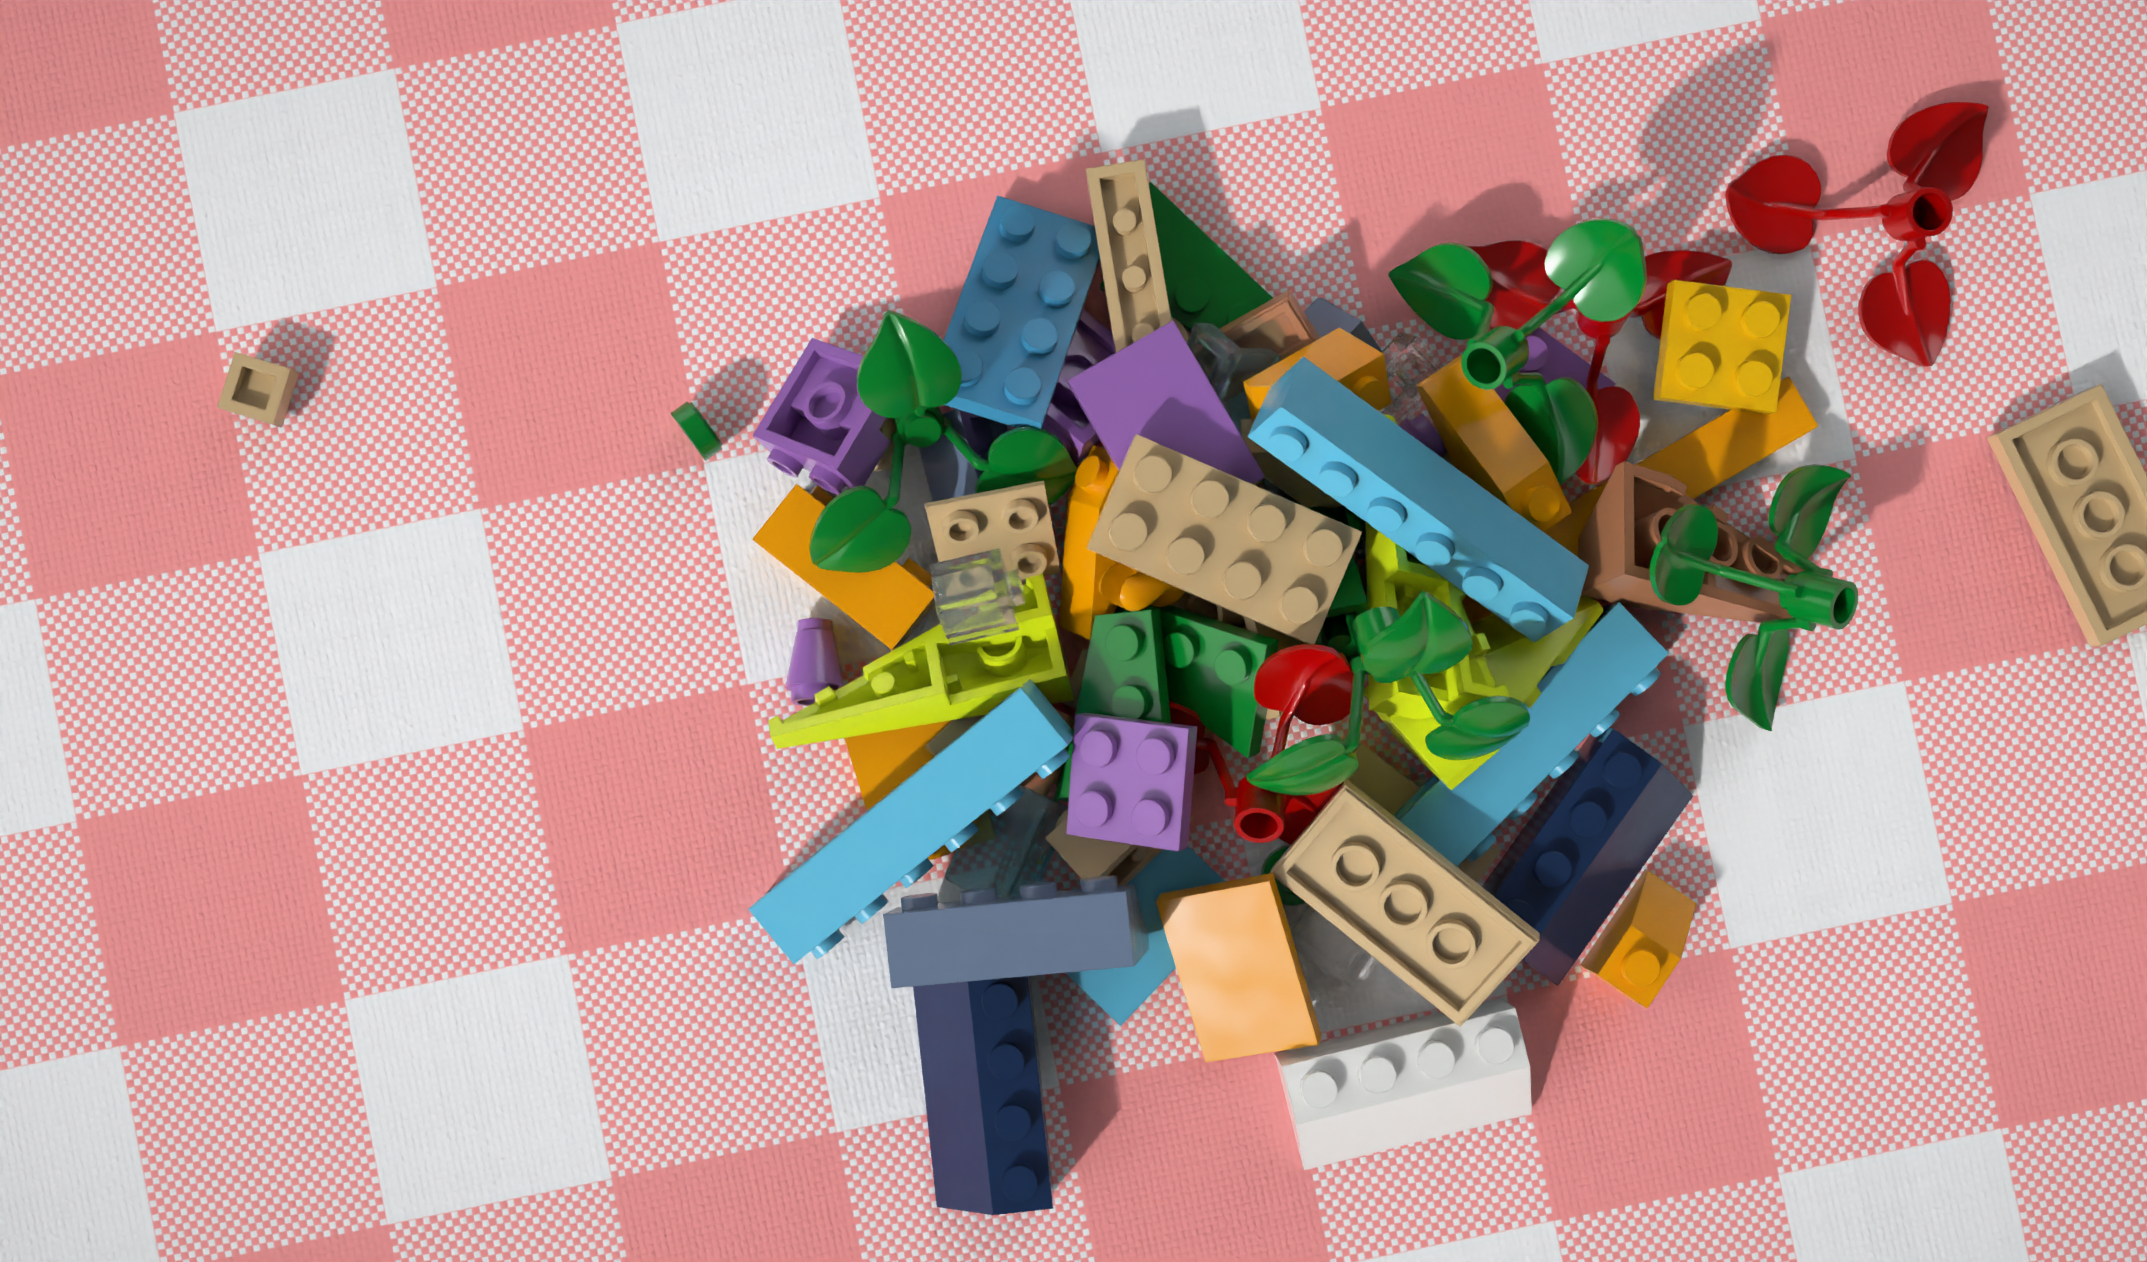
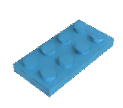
[944,195,1100,430]

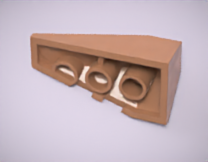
[1578,461,1804,623]

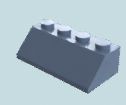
[883,876,1149,988]

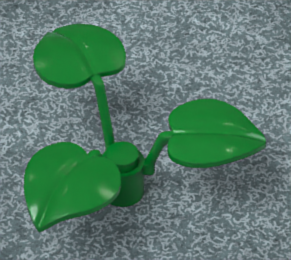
[1388,218,1647,485]
[809,310,1078,573]
[1649,464,1858,731]
[1245,591,1530,796]

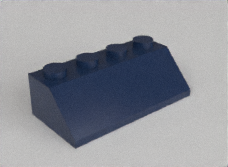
[1482,728,1693,986]
[913,976,1054,1215]

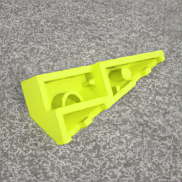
[1365,413,1510,720]
[768,572,1075,749]

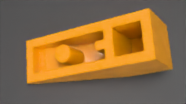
[1416,355,1572,532]
[1059,445,1119,640]

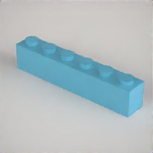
[1247,356,1589,643]
[1393,602,1669,867]
[748,679,1074,964]

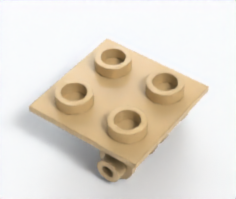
[925,480,1061,595]

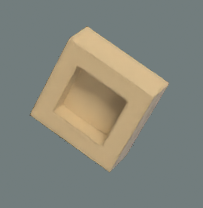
[217,352,299,427]

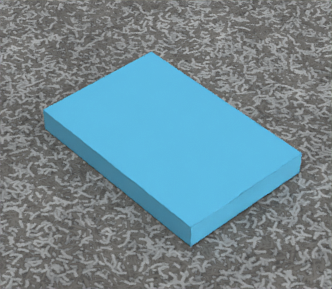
[1066,846,1225,1026]

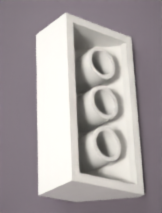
[1275,997,1532,1170]

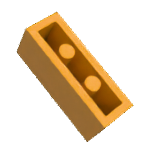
[752,483,940,650]

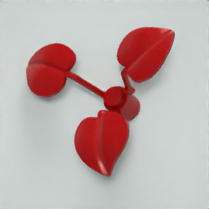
[1725,102,1988,367]
[1467,240,1732,484]
[1169,644,1354,845]

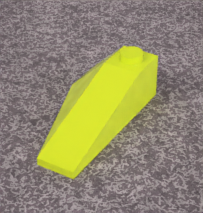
[1364,595,1604,791]

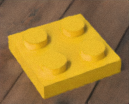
[1653,280,1791,414]

